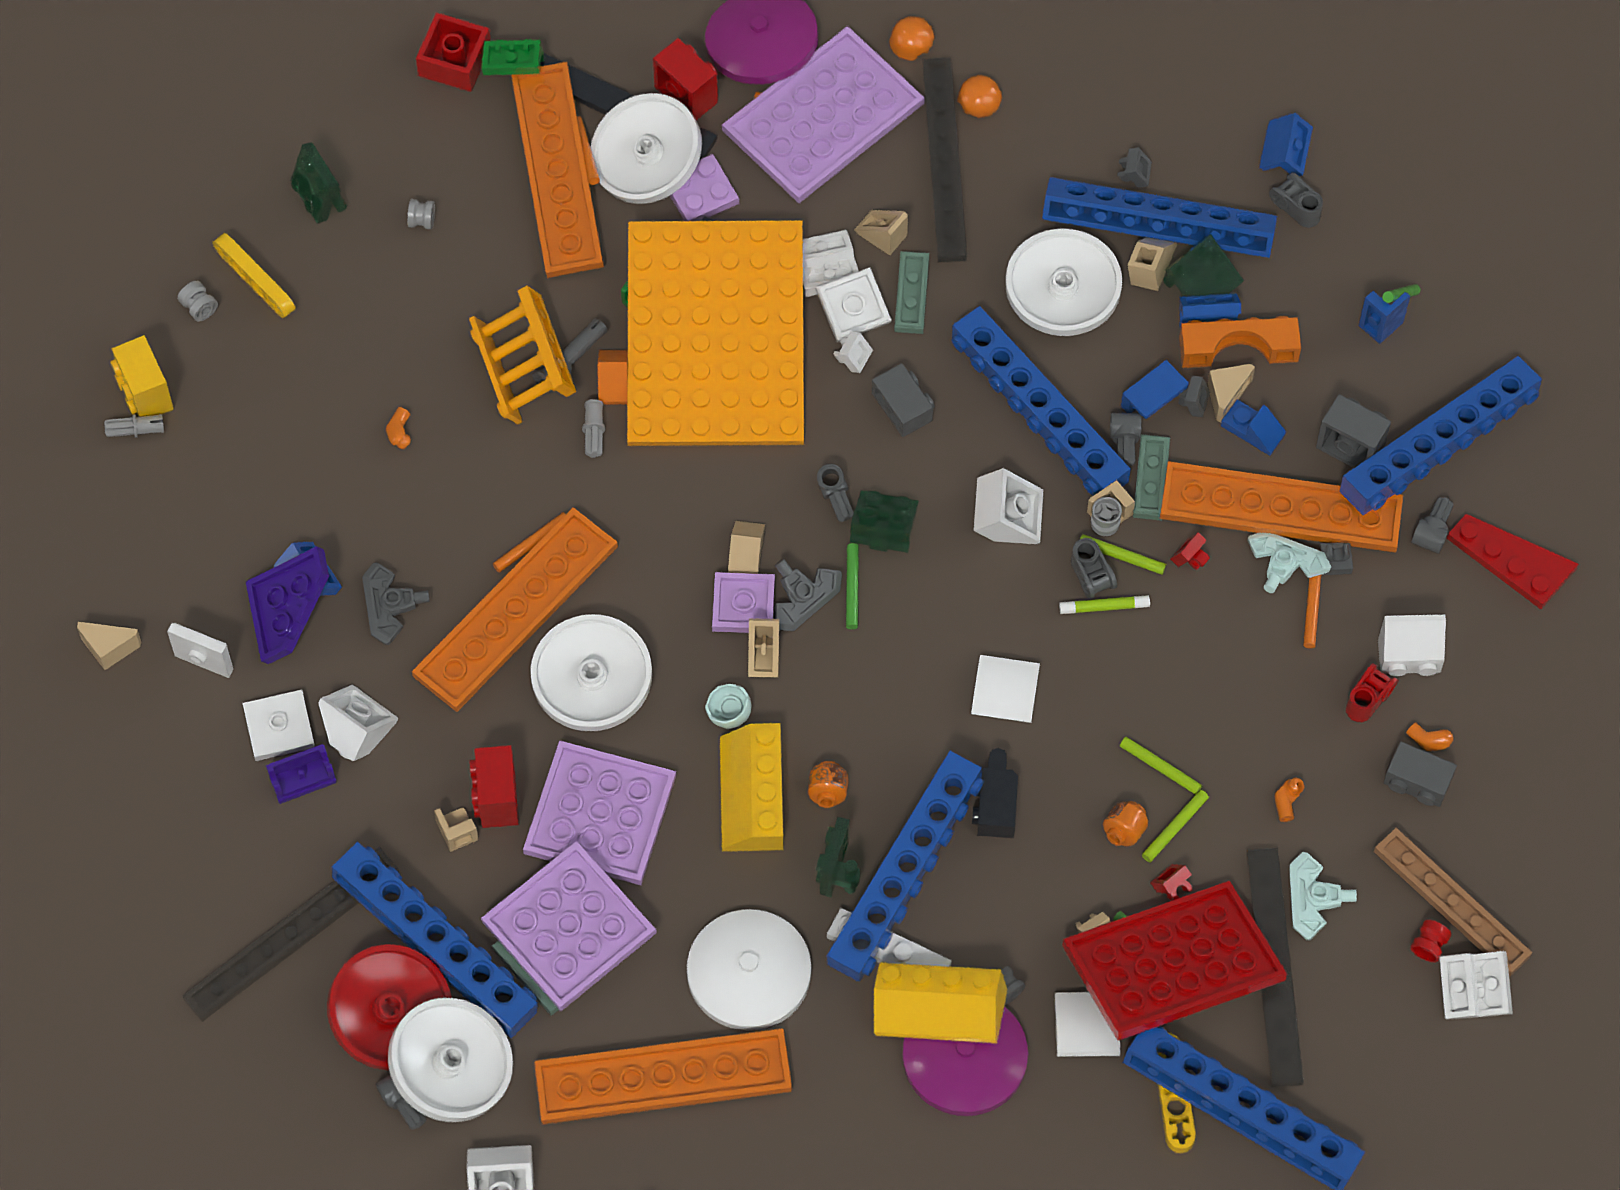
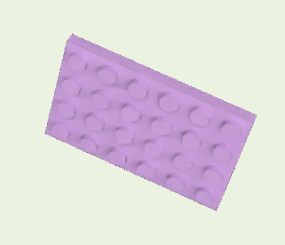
[722,26,925,203]

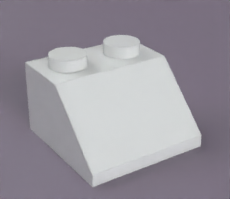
[974,468,1043,544]
[1378,615,1446,676]
[467,1145,534,1190]

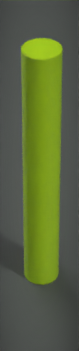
[1080,534,1166,575]
[1120,737,1203,795]
[1142,790,1209,863]

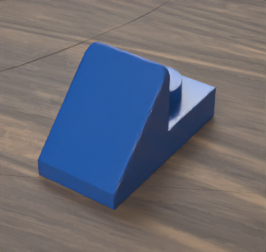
[1221,399,1286,456]

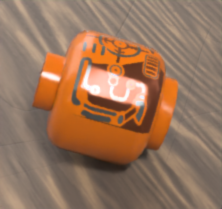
[807,761,849,808]
[1103,801,1148,847]

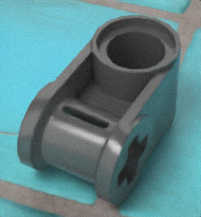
[1269,173,1323,228]
[1071,538,1117,599]

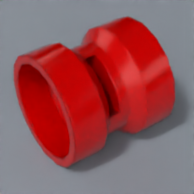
[1410,920,1452,963]

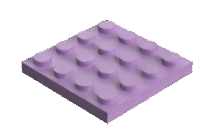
[523,741,676,885]
[481,841,656,1011]

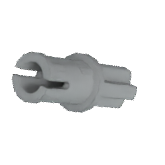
[582,399,605,458]
[104,414,164,438]

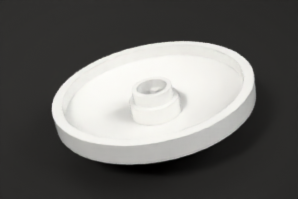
[591,93,702,204]
[1006,229,1122,336]
[531,615,652,731]
[687,909,811,1031]
[388,998,513,1122]

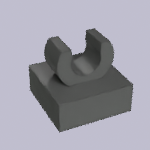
[1117,147,1152,188]
[1176,376,1210,417]
[1319,542,1353,575]

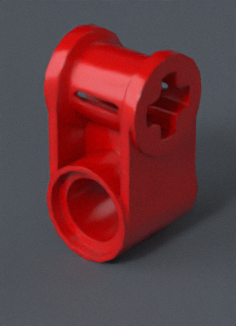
[1346,663,1399,722]

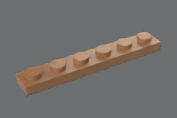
[1374,828,1532,977]

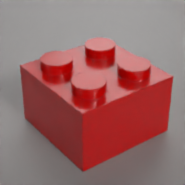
[416,12,491,92]
[653,38,718,120]
[469,745,519,828]

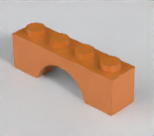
[1179,316,1301,368]

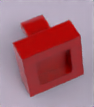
[1170,532,1210,570]
[1150,864,1192,901]

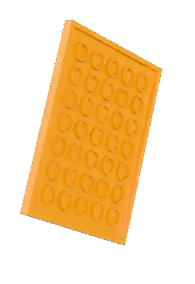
[627,221,804,446]

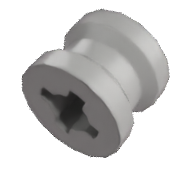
[407,199,435,230]

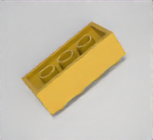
[720,723,783,852]
[874,963,1007,1043]

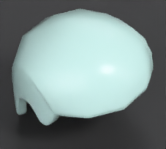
[705,684,752,729]

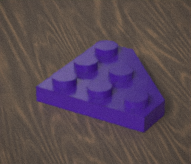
[246,546,329,664]

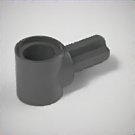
[1110,413,1141,466]
[817,464,854,522]
[1411,497,1453,554]
[376,1075,426,1130]

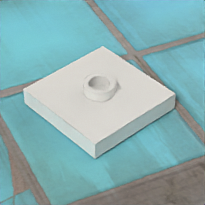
[815,268,892,342]
[167,623,233,678]
[243,690,315,761]

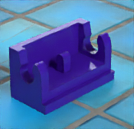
[266,744,337,804]

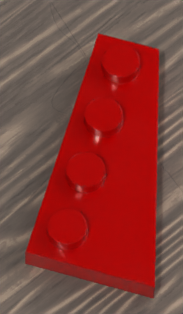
[1446,514,1579,609]

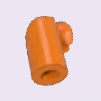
[386,407,411,449]
[1406,722,1453,751]
[1275,777,1304,822]

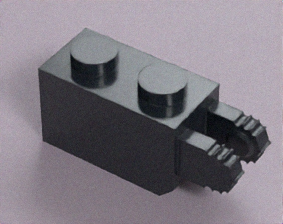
[972,747,1018,838]

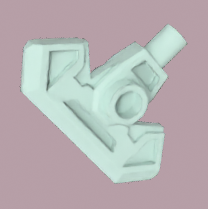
[1248,533,1331,593]
[1289,852,1357,940]

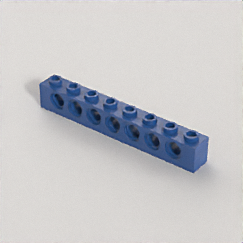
[1042,177,1277,258]
[951,306,1131,496]
[1340,356,1542,515]
[827,751,984,982]
[332,842,537,1038]
[1123,1026,1365,1190]

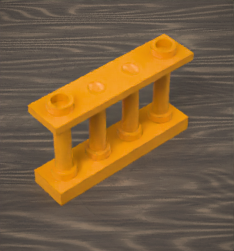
[469,285,577,424]

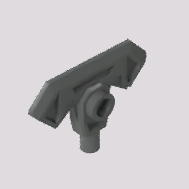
[774,558,842,631]
[362,562,430,645]

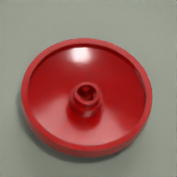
[327,945,452,1070]

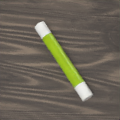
[1059,595,1150,614]

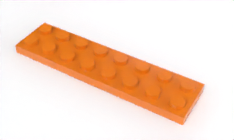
[511,62,604,278]
[1160,461,1403,553]
[412,507,618,712]
[534,1029,792,1124]

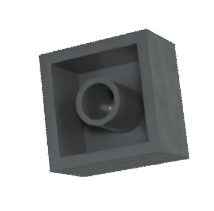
[1316,394,1391,468]

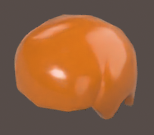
[889,16,935,61]
[957,75,1002,118]

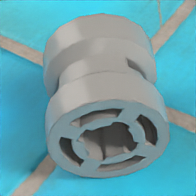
[177,281,218,322]
[1091,497,1122,536]

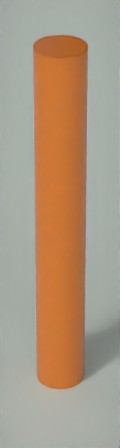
[577,116,600,185]
[493,512,566,573]
[1303,575,1321,648]

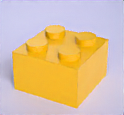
[110,335,174,417]

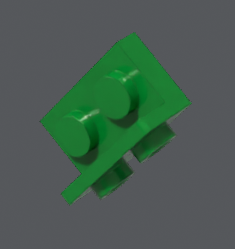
[482,39,544,75]

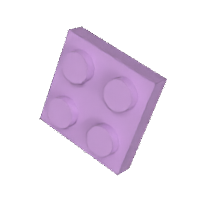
[670,154,739,221]
[712,572,775,633]

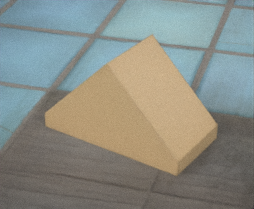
[854,210,908,255]
[1207,364,1255,423]
[728,521,765,574]
[748,618,779,677]
[77,622,141,670]

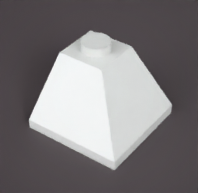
[318,684,399,761]

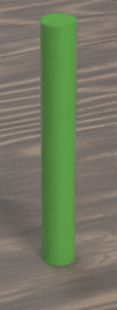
[1382,284,1421,303]
[846,543,859,629]

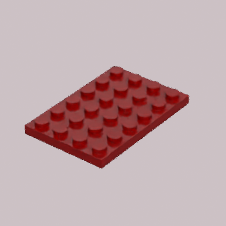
[1063,881,1287,1041]

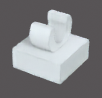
[833,331,873,373]

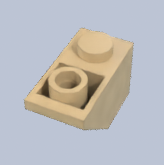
[1128,237,1177,291]

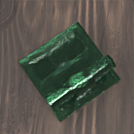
[290,142,348,224]
[1163,234,1244,296]
[850,490,919,553]
[816,817,860,898]

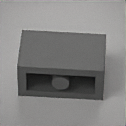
[872,363,935,437]
[1383,741,1457,807]

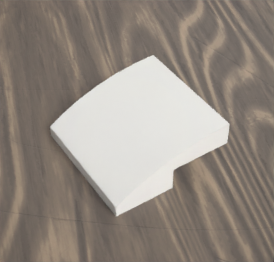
[803,230,859,297]
[971,655,1040,723]
[1440,951,1513,1019]
[1054,992,1120,1056]

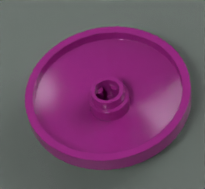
[705,0,818,84]
[903,1007,1028,1116]

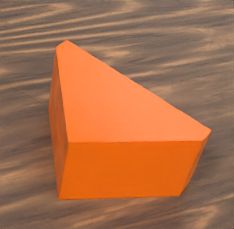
[598,350,628,405]

